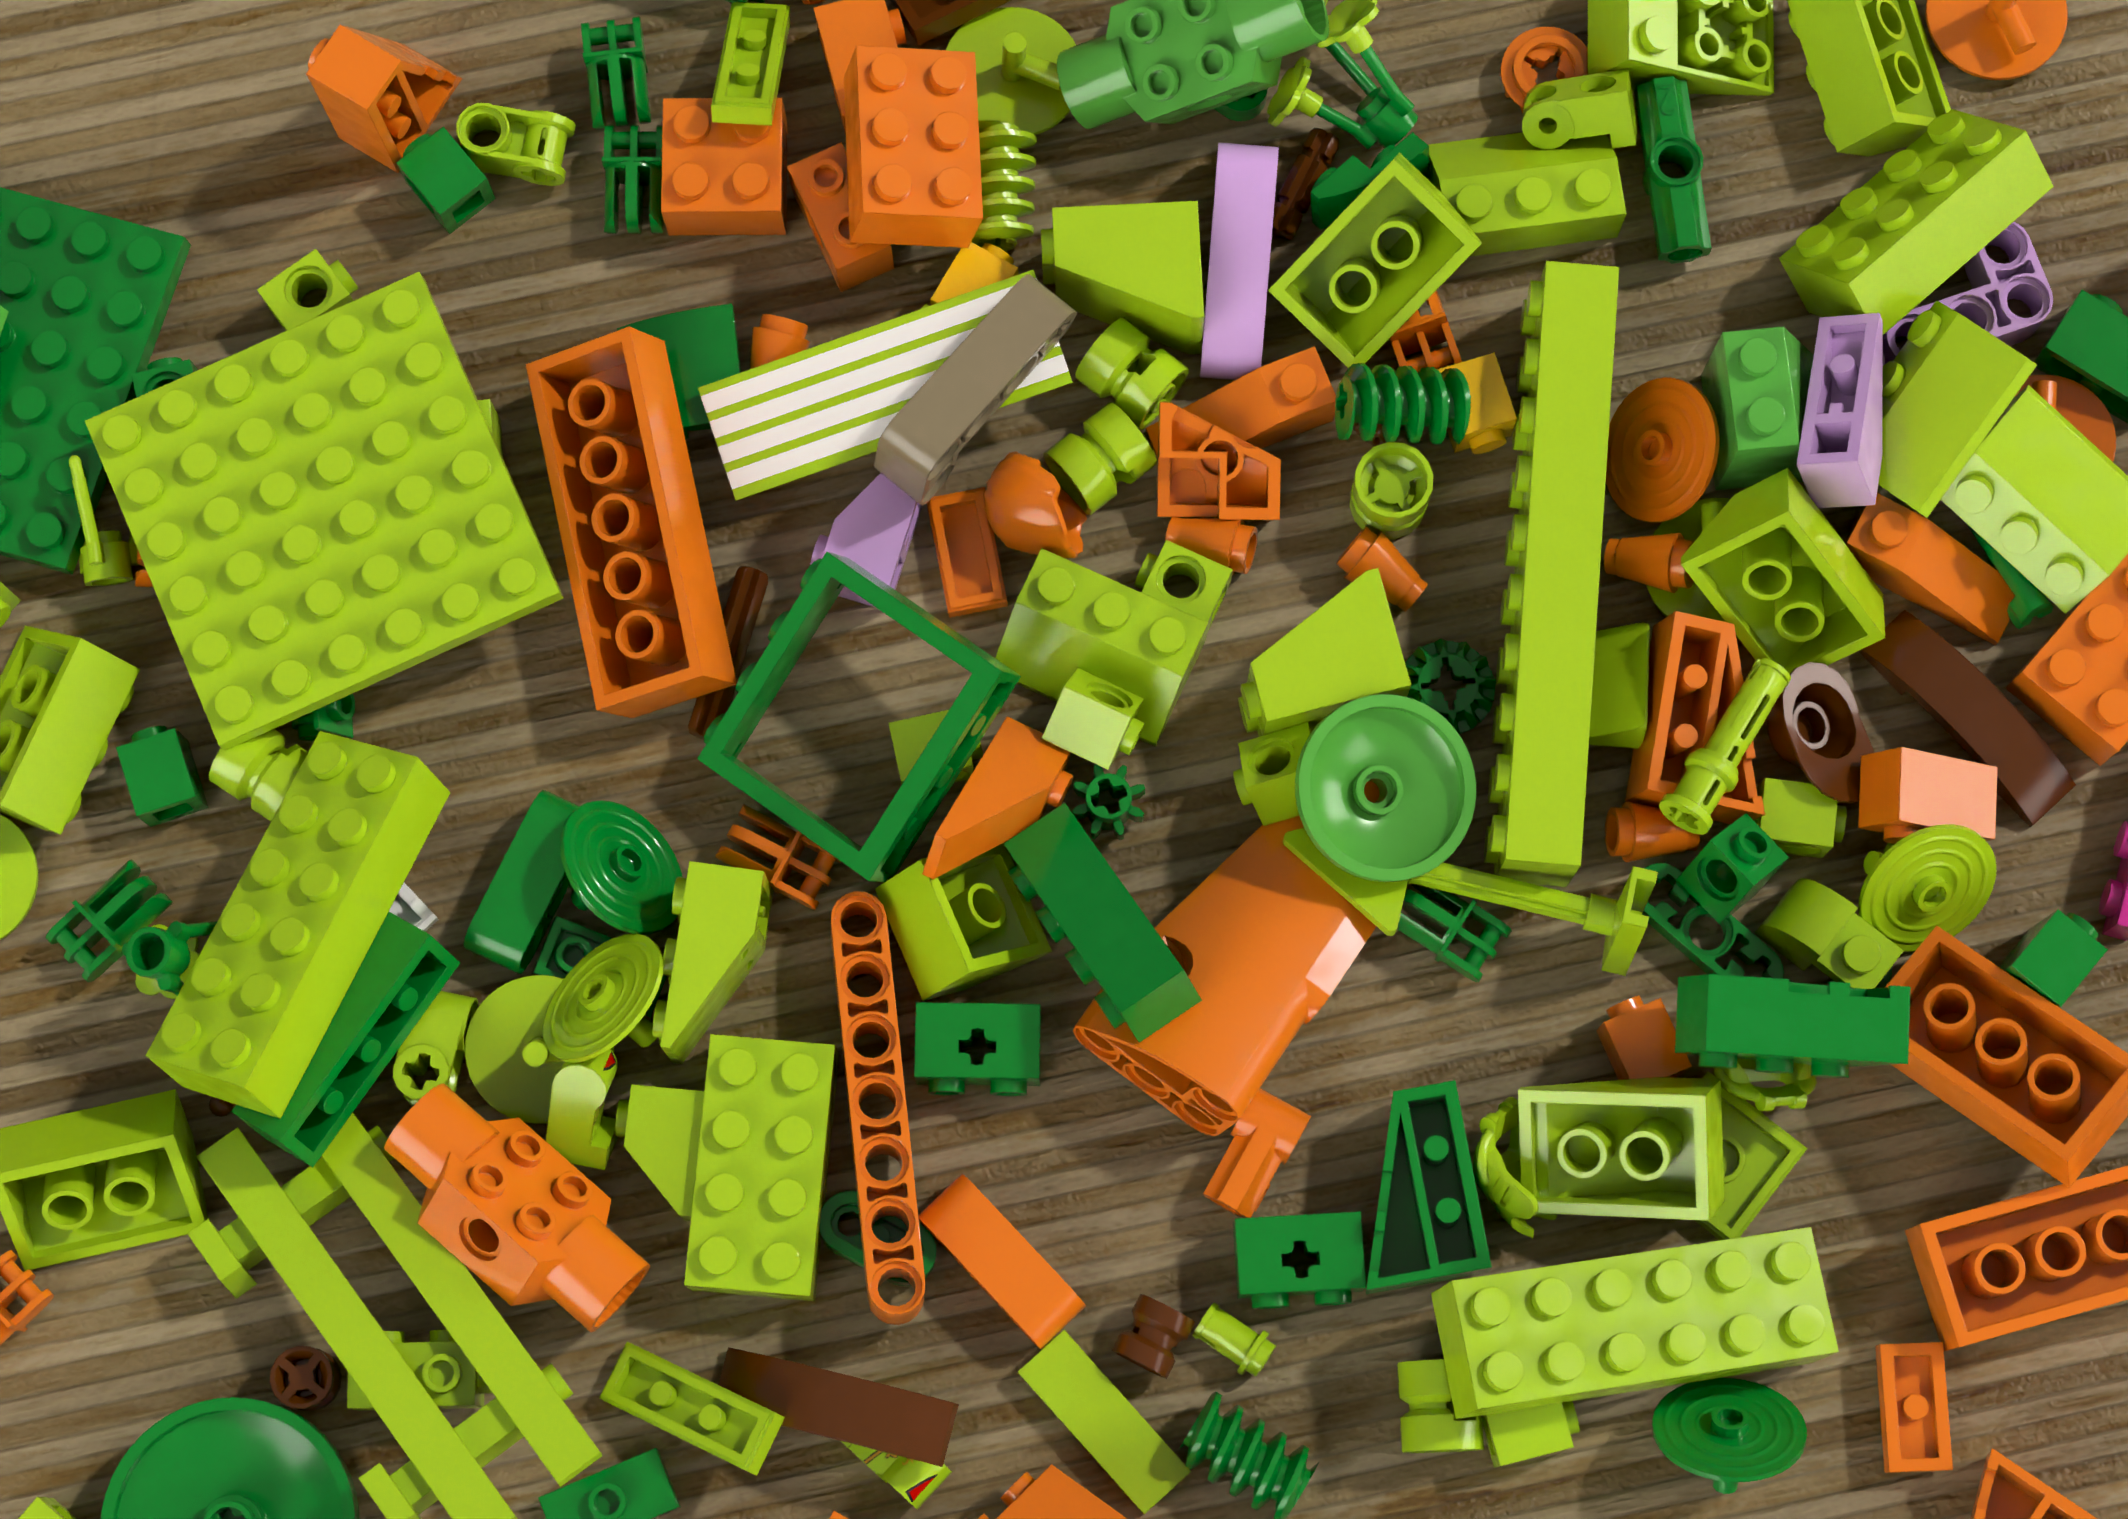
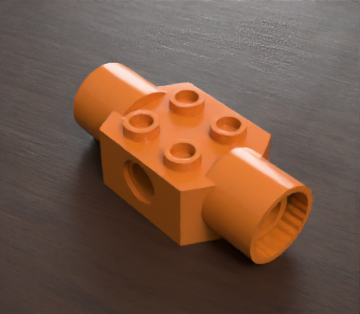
[384,1083,650,1332]

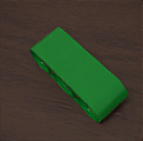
[463,790,580,974]

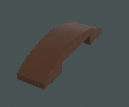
[1860,610,2076,827]
[718,1347,959,1467]

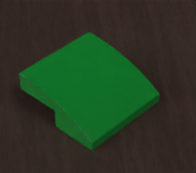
[617,304,741,439]

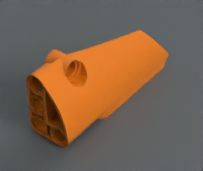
[1073,781,1379,1136]

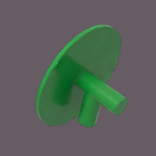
[560,800,682,935]
[1652,1378,1807,1494]

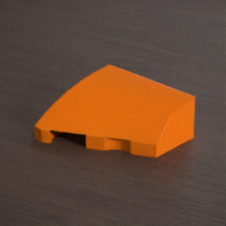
[1157,402,1281,520]

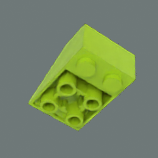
[1588,0,1774,96]
[652,861,773,1064]

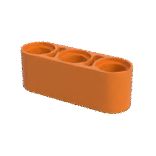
[918,1174,1086,1349]

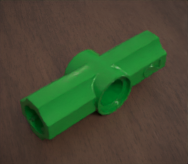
[1634,76,1712,264]

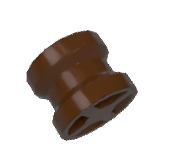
[270,1346,342,1411]

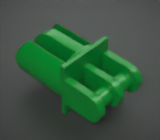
[581,16,651,129]
[602,125,663,234]
[46,859,173,982]
[1397,884,1512,982]

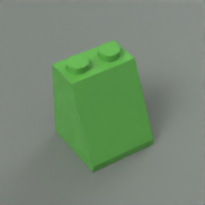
[1700,326,1814,490]

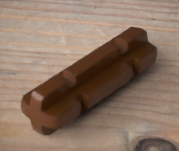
[1272,128,1339,240]

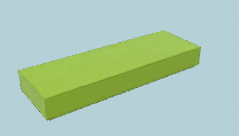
[711,2,790,126]
[1018,1330,1191,1515]
[599,1341,785,1476]

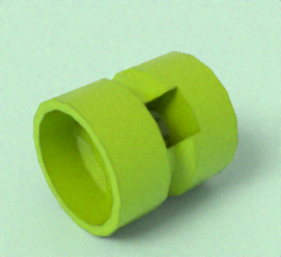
[1075,317,1189,430]
[1043,402,1157,515]
[1349,442,1434,540]
[209,729,308,822]
[1397,1359,1484,1453]

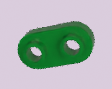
[820,1191,937,1286]

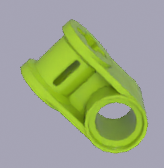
[456,103,576,186]
[393,991,478,1107]

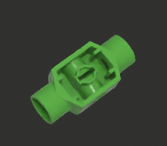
[1057,0,1329,129]

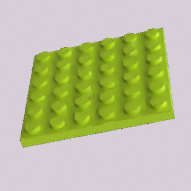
[85,272,564,750]

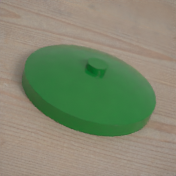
[101,1397,359,1519]

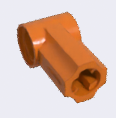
[1203,1088,1311,1218]

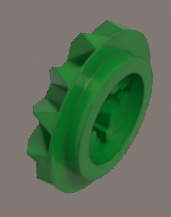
[1405,638,1496,734]

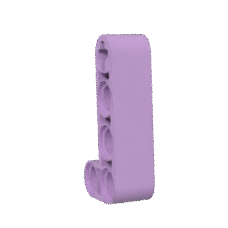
[1200,143,1279,380]
[1883,222,2053,365]

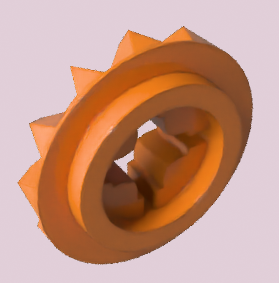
[1499,27,1588,113]

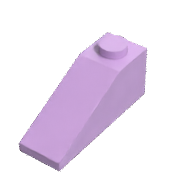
[1796,313,1883,508]
[810,473,923,607]

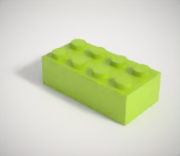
[1779,109,2054,335]
[684,1034,840,1301]

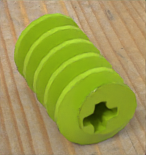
[971,120,1037,252]

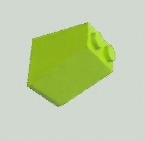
[1041,201,1204,354]
[1238,568,1411,737]

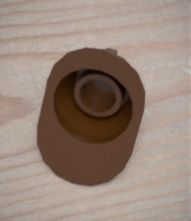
[1767,662,1874,803]

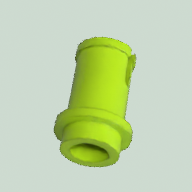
[1192,1302,1276,1377]

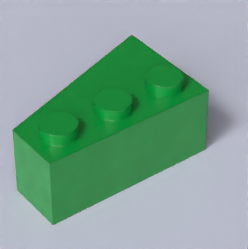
[1675,974,1911,1078]
[1366,1080,1492,1295]

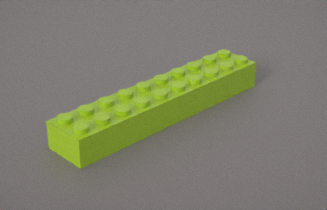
[1484,261,1619,887]

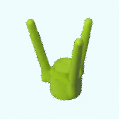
[69,455,139,586]

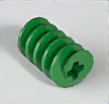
[1335,363,1471,445]
[1178,1392,1319,1519]

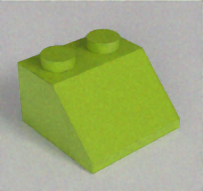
[875,842,1052,1001]

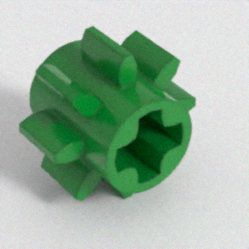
[1072,764,1145,840]

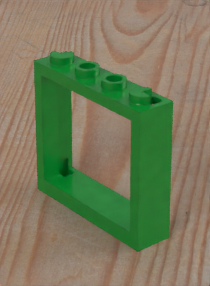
[697,552,1021,882]

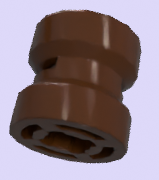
[1112,1294,1195,1379]

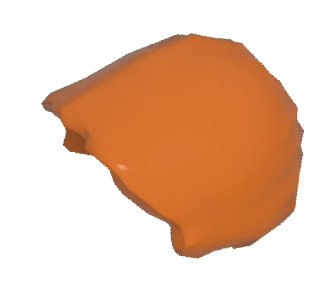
[984,451,1087,559]

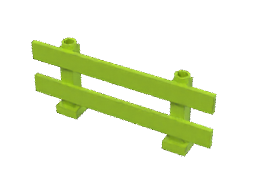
[187,1113,603,1519]

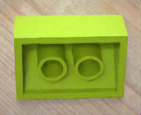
[1787,0,1951,157]
[1428,132,1627,257]
[1268,152,1482,368]
[1878,300,2037,518]
[1941,385,2128,614]
[1681,468,1885,674]
[995,548,1208,747]
[0,626,140,835]
[0,1089,208,1271]

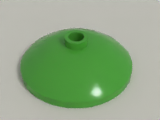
[1295,694,1476,882]

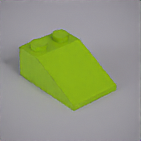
[1518,1077,1724,1221]

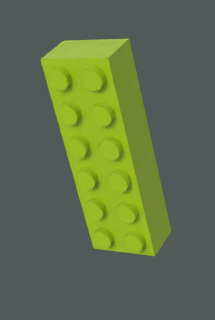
[145,731,451,1119]
[1431,1227,1839,1419]

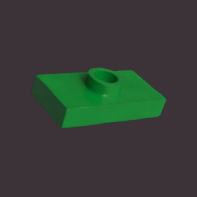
[538,1448,681,1519]

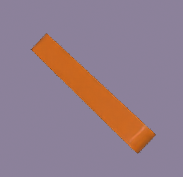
[831,891,925,1325]

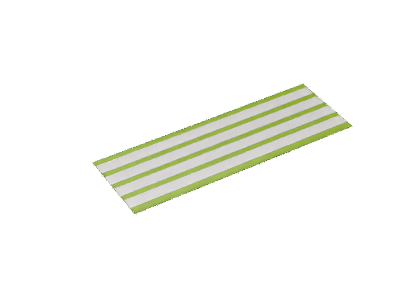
[698,269,1073,501]

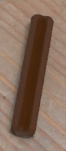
[688,566,768,740]

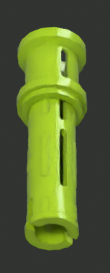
[1659,658,1791,835]

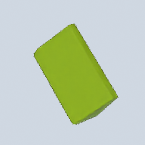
[1589,623,1650,749]

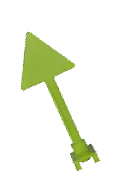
[1283,828,1658,976]

